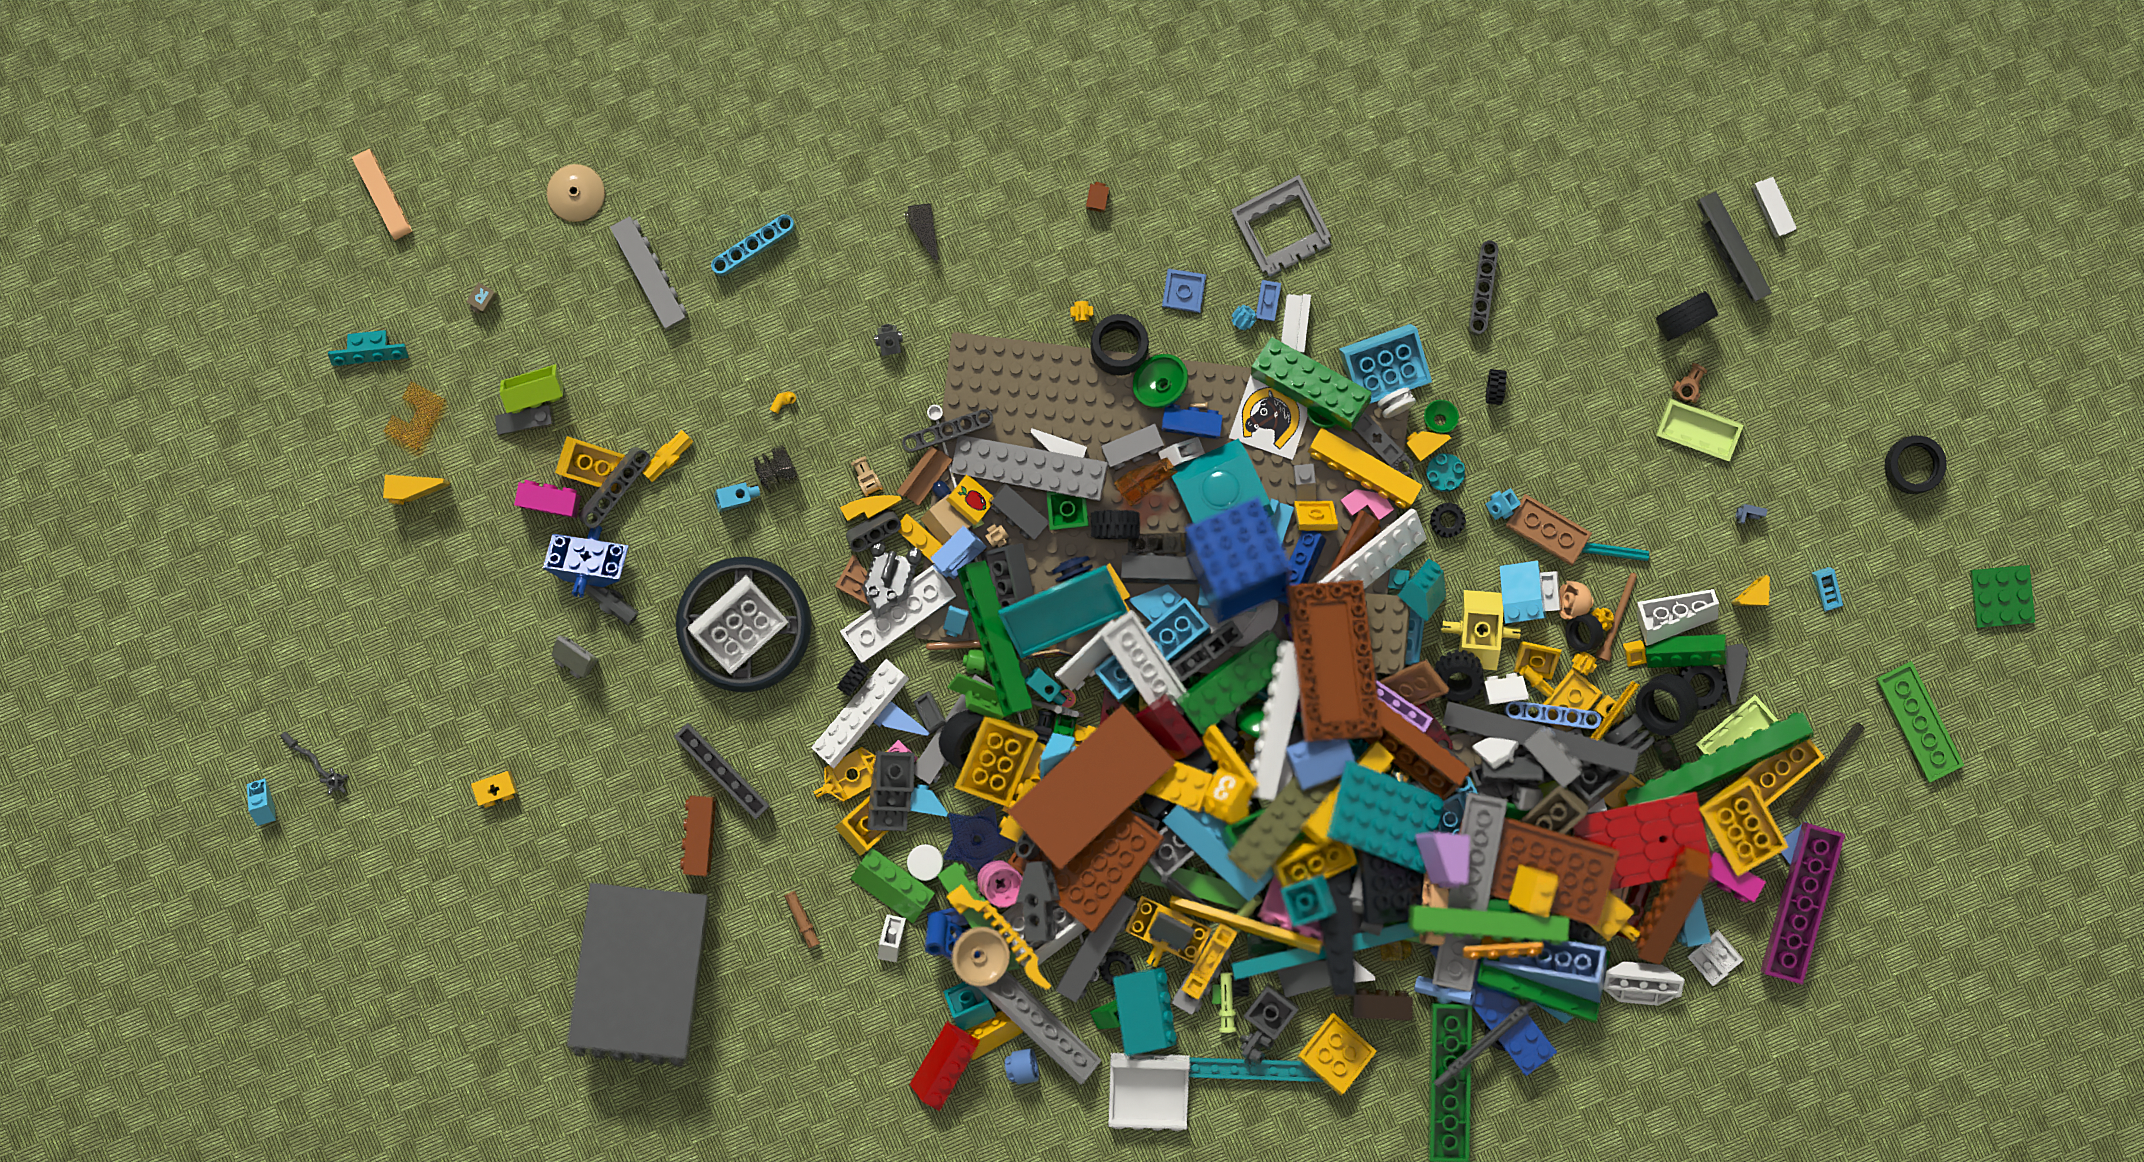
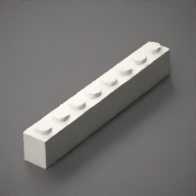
[1250,640,1299,800]

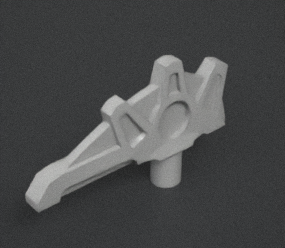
[1031,699,1084,717]

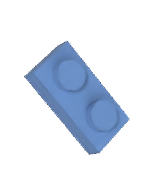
[1255,280,1281,322]

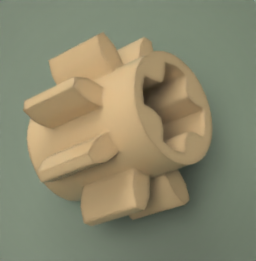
[985,524,1009,548]

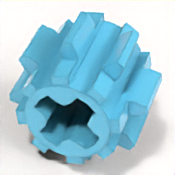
[1231,305,1257,331]

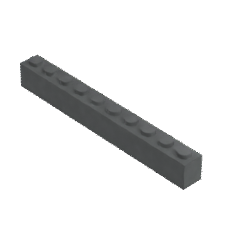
[1442,702,1640,776]

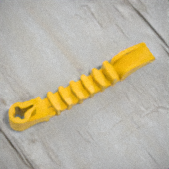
[946,884,1052,989]

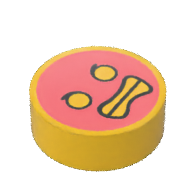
[1060,689,1076,708]

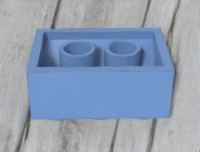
[1286,739,1355,791]

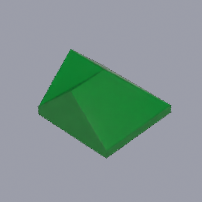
[1047,492,1089,531]

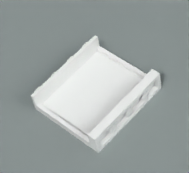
[1109,1053,1190,1131]

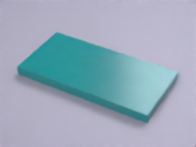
[998,565,1128,658]

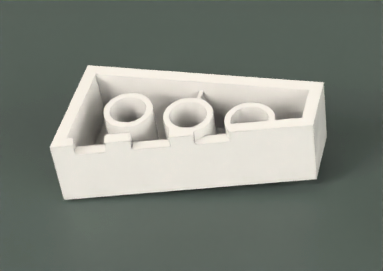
[1637,589,1719,646]

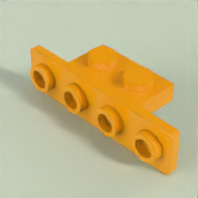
[1463,935,1543,960]

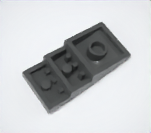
[867,751,915,831]

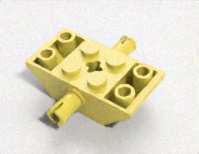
[1441,590,1521,670]

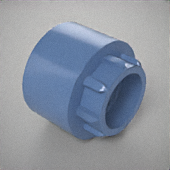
[1005,1048,1039,1085]

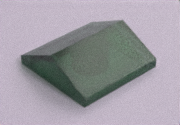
[1246,921,1287,958]

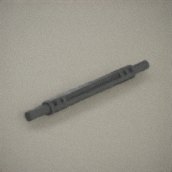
[1434,1001,1537,1088]

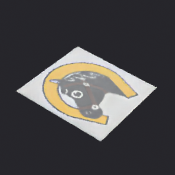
[1229,375,1308,460]

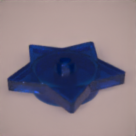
[943,804,1015,873]

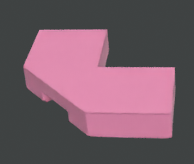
[1340,489,1394,521]

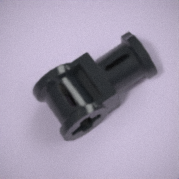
[1034,710,1055,746]

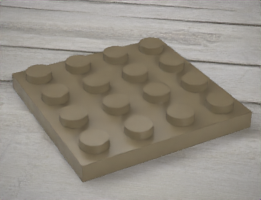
[1364,593,1410,674]

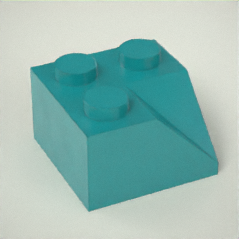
[1280,874,1337,927]

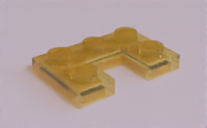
[383,381,446,450]

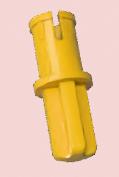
[1519,665,1554,697]

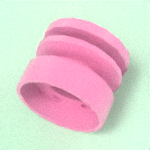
[977,860,1022,907]

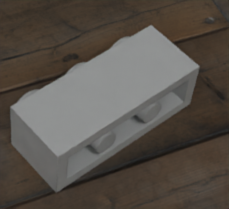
[1101,424,1164,470]
[1524,725,1583,788]

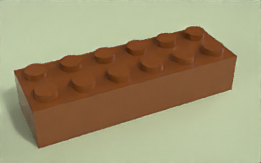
[1362,699,1471,801]
[1636,847,1709,965]

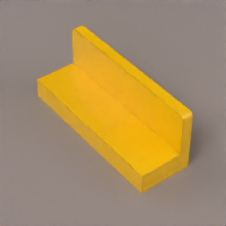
[965,1010,1023,1060]

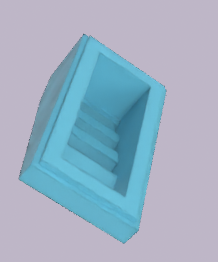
[1812,567,1843,611]

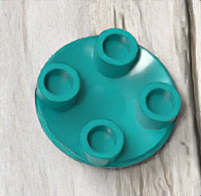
[1426,453,1465,492]

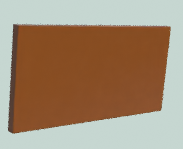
[1286,580,1382,742]
[1007,705,1176,870]

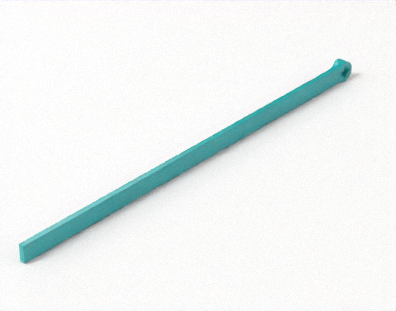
[1231,905,1524,980]

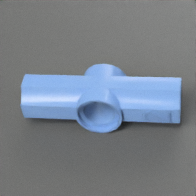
[1415,976,1476,1005]

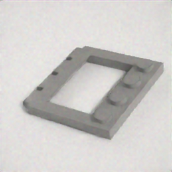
[1231,175,1331,277]

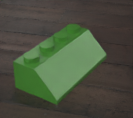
[850,847,936,924]

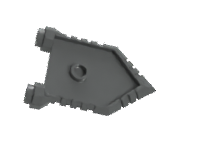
[862,541,923,619]

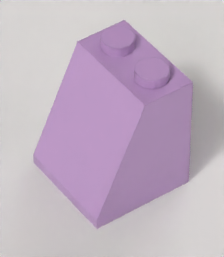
[1416,832,1470,888]

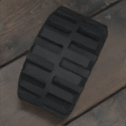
[1091,510,1140,540]
[1434,650,1484,703]
[1676,665,1726,710]

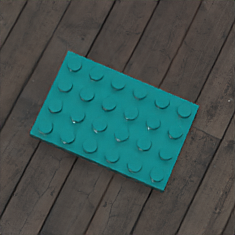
[1326,761,1445,873]

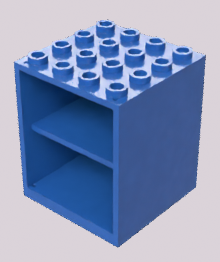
[1185,497,1291,624]

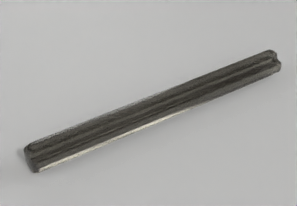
[1788,722,1865,819]

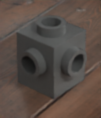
[874,324,903,356]

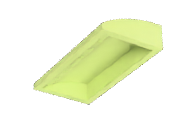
[1656,398,1744,462]
[1696,695,1778,755]

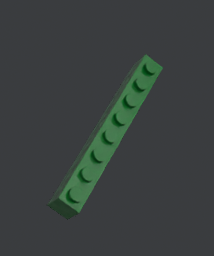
[957,560,1033,717]

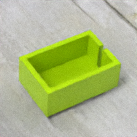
[499,364,564,414]

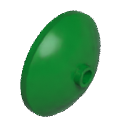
[1133,354,1189,408]
[1236,704,1294,738]

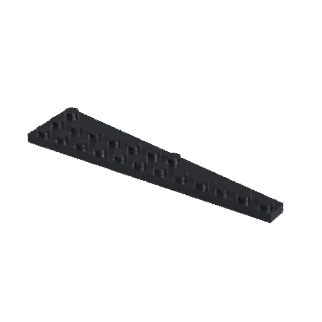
[1291,773,1355,999]

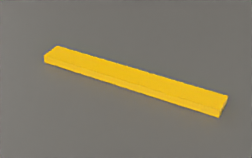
[1170,896,1322,954]

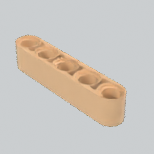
[352,148,412,240]
[1419,870,1449,946]

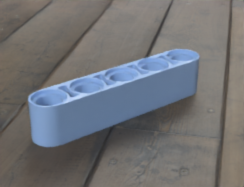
[1504,701,1601,729]

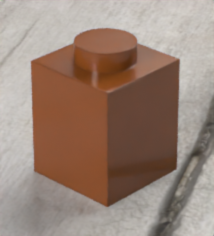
[1086,182,1109,213]

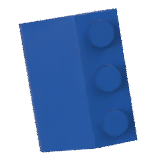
[1161,404,1223,440]

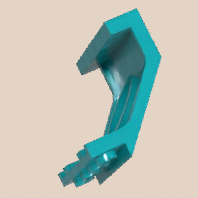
[1168,438,1274,524]

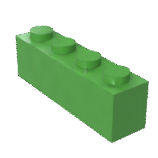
[937,862,1000,930]

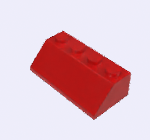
[909,1021,980,1111]

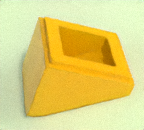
[1623,640,1647,667]

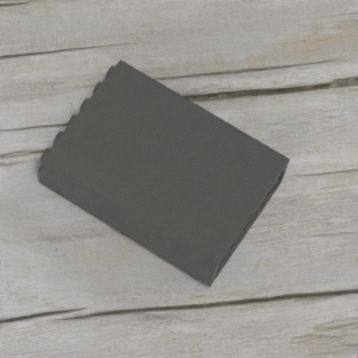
[567,883,710,1067]

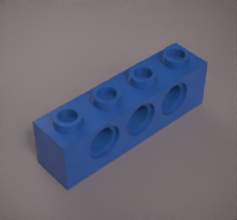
[1274,530,1326,608]

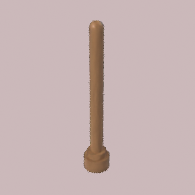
[1595,573,1637,662]
[926,638,1016,651]

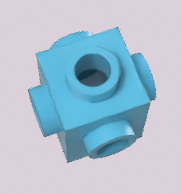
[1485,488,1521,520]

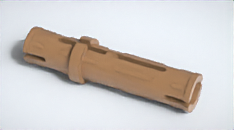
[784,891,820,948]

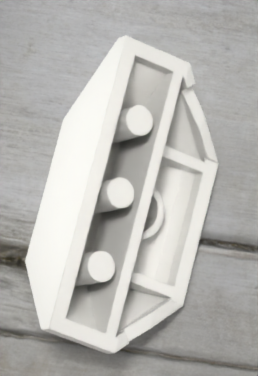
[1603,961,1684,1005]

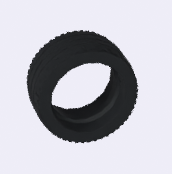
[1655,291,1718,342]
[1090,314,1149,376]
[1884,435,1947,494]
[1635,674,1699,736]
[939,710,985,770]

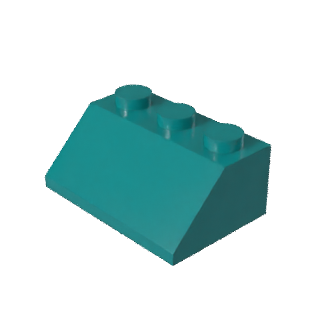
[1397,558,1446,622]

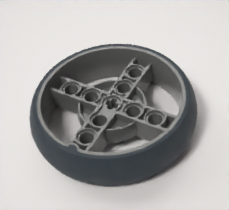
[676,557,812,692]

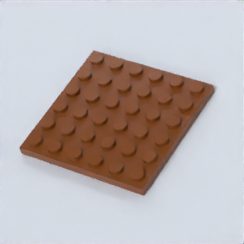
[1007,808,1165,933]

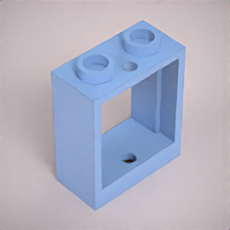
[930,526,987,579]

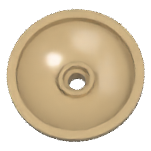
[547,164,605,222]
[952,927,1010,986]

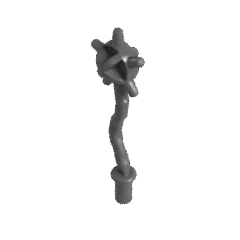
[280,731,348,795]

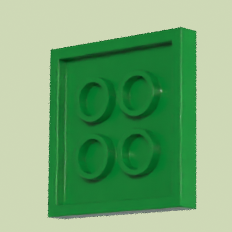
[1970,565,2036,628]

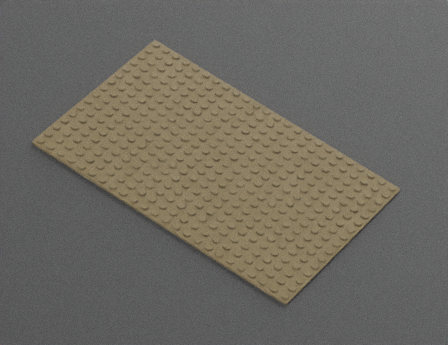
[915,332,1409,680]

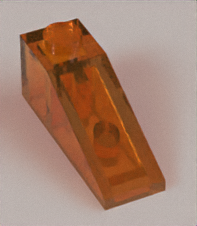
[1114,457,1178,506]

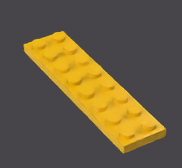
[1072,724,1214,813]

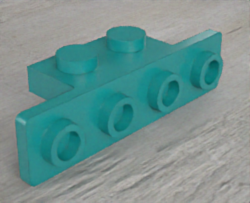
[328,330,408,366]

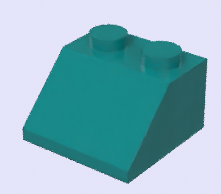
[943,981,996,1031]

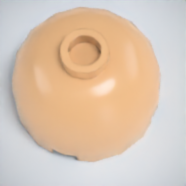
[1559,581,1594,620]

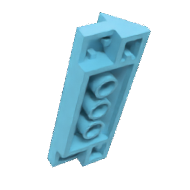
[1162,804,1275,902]

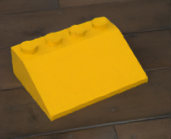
[955,716,1038,807]
[1699,776,1788,876]

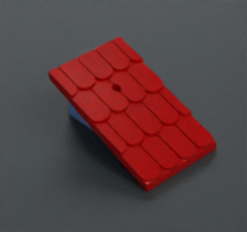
[1571,792,1713,890]

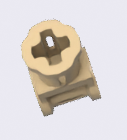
[850,456,883,498]

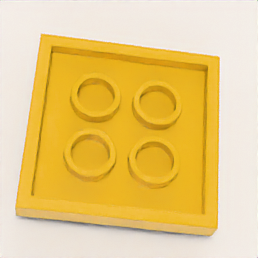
[1297,1013,1377,1096]

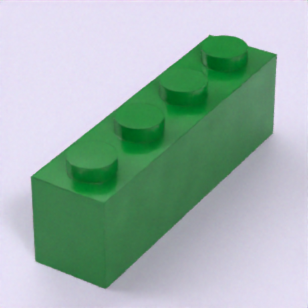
[1646,634,1727,668]

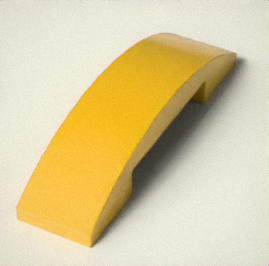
[1181,922,1238,999]

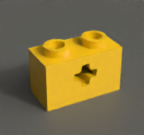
[471,771,518,808]

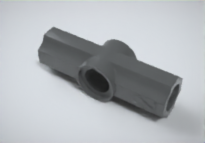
[585,585,639,626]

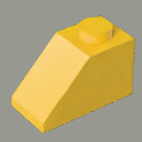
[1405,431,1451,463]

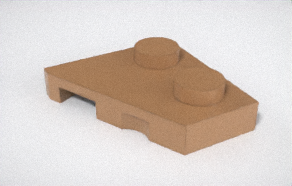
[835,555,869,606]

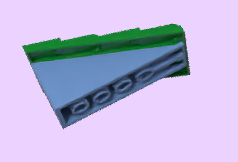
[1478,937,1611,1024]

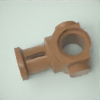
[1671,363,1708,404]

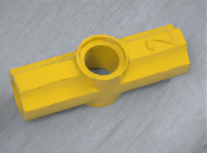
[642,430,694,482]

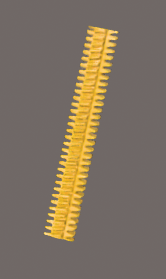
[1590,681,1640,741]

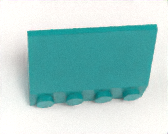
[1113,967,1177,1056]

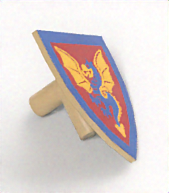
[1025,644,1073,659]

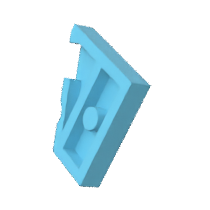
[1129,584,1182,623]

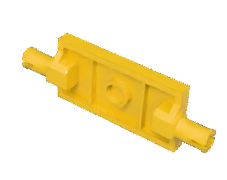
[1587,889,1640,942]

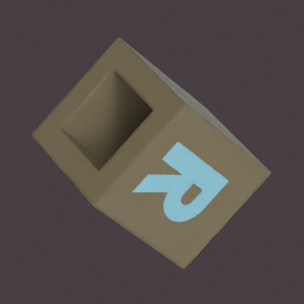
[466,282,498,314]

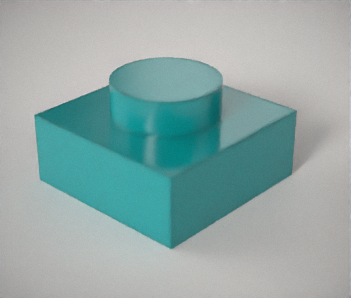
[1388,568,1410,590]

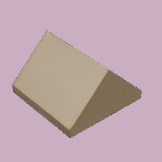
[921,494,973,545]

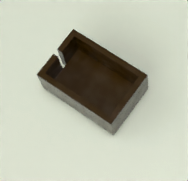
[1350,988,1413,1021]

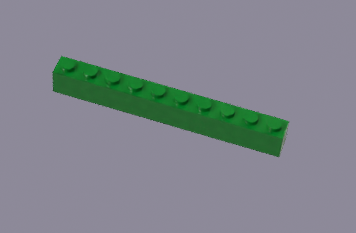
[1624,712,1814,806]

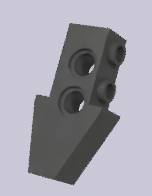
[1169,621,1244,682]
[1016,861,1060,942]

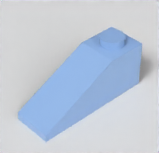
[873,701,930,736]

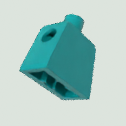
[1025,666,1067,706]

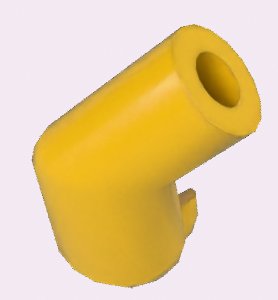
[770,391,796,414]

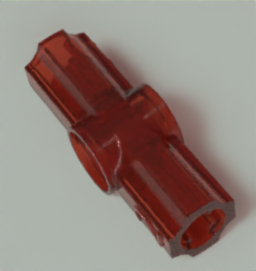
[1616,883,1652,940]

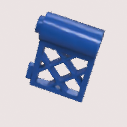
[925,912,979,959]

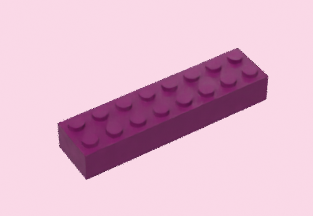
[1760,822,1845,985]

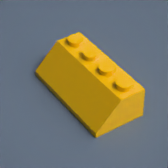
[1271,836,1357,888]

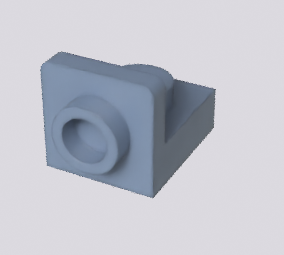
[1735,504,1767,524]

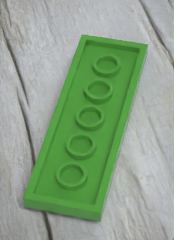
[1875,661,1965,783]

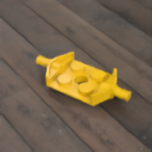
[813,747,888,802]

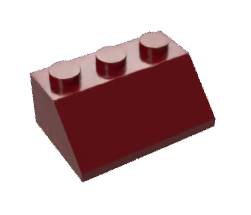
[1134,694,1203,760]

